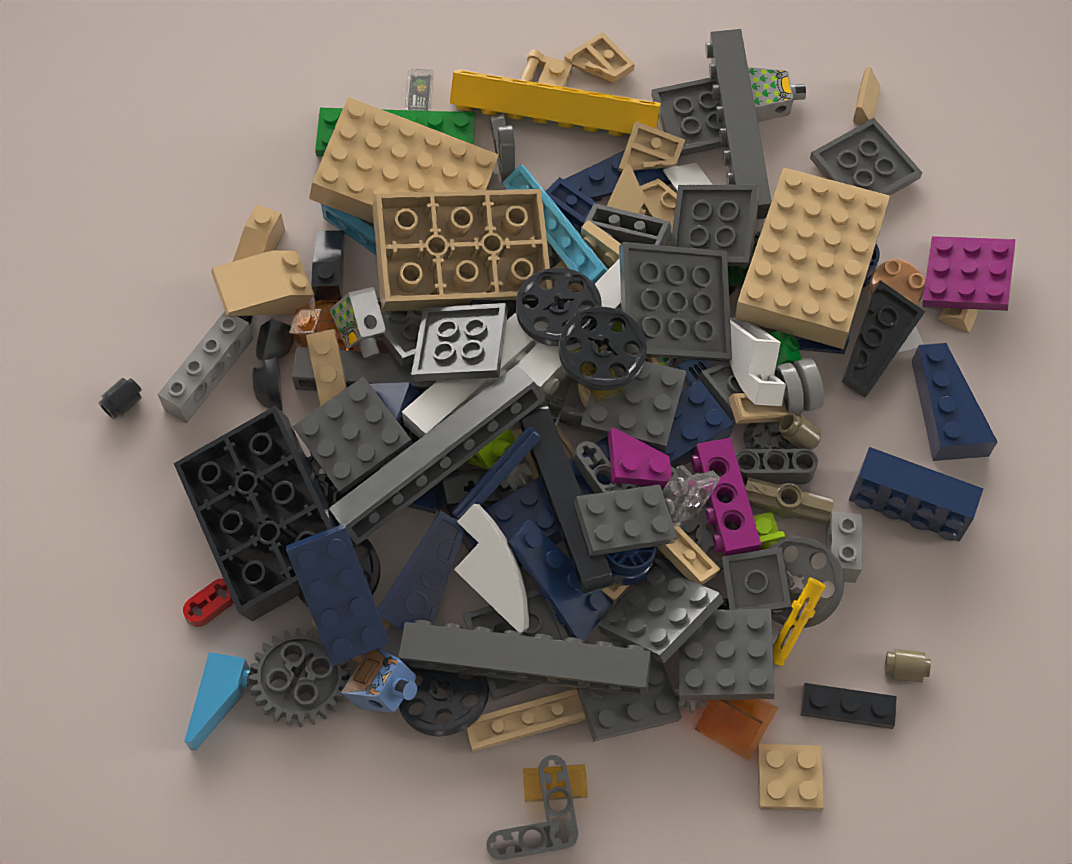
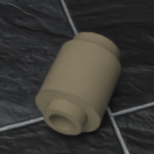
[778,413,821,450]
[885,649,931,683]

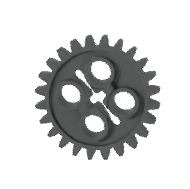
[249,628,350,727]

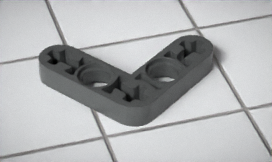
[490,115,515,182]
[572,441,680,498]
[486,755,578,860]

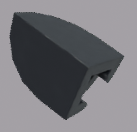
[256,318,297,361]
[252,358,283,411]

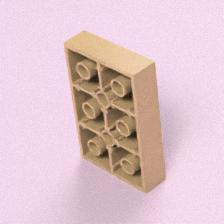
[309,97,499,223]
[735,167,890,349]
[372,189,552,312]

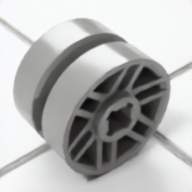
[774,358,824,414]

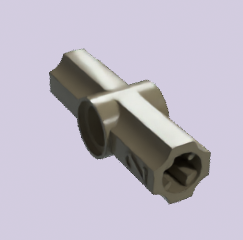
[745,477,834,525]

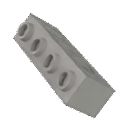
[157,311,253,423]

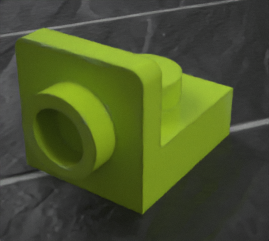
[753,511,785,551]

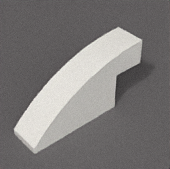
[729,317,786,406]
[454,504,529,633]

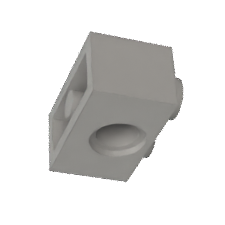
[826,512,862,583]

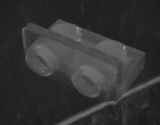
[662,465,721,527]

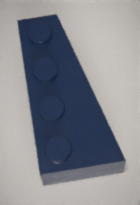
[912,343,998,461]

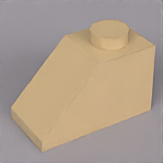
[607,164,646,215]

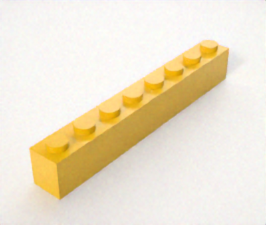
[449,69,661,136]

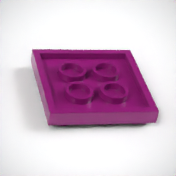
[922,236,1016,311]

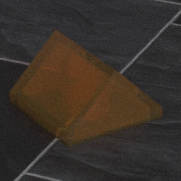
[695,699,779,761]

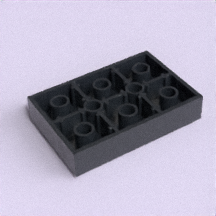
[173,406,339,621]

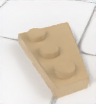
[640,179,677,233]

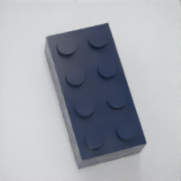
[848,447,984,542]
[286,523,390,666]

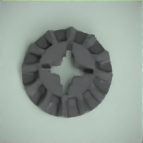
[743,422,789,449]

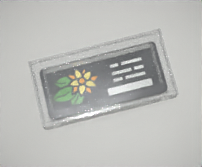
[404,69,434,111]

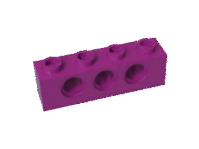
[691,438,761,557]

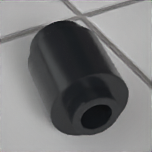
[98,378,142,419]

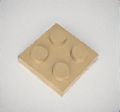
[757,744,824,811]

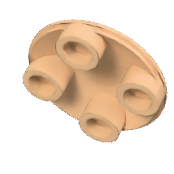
[869,259,925,305]

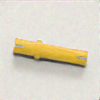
[773,577,827,666]

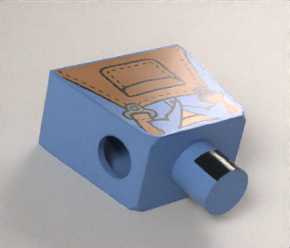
[341,648,417,713]

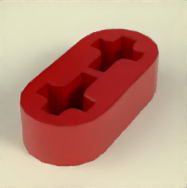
[183,578,234,627]

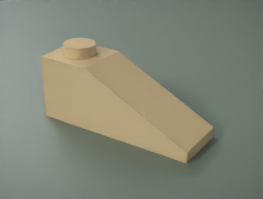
[233,204,285,261]

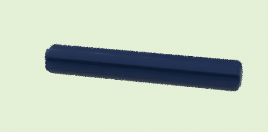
[452,426,541,520]

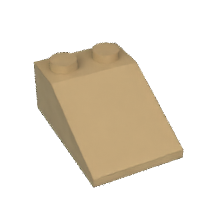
[211,250,314,316]

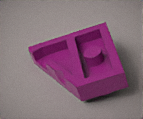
[608,428,672,488]

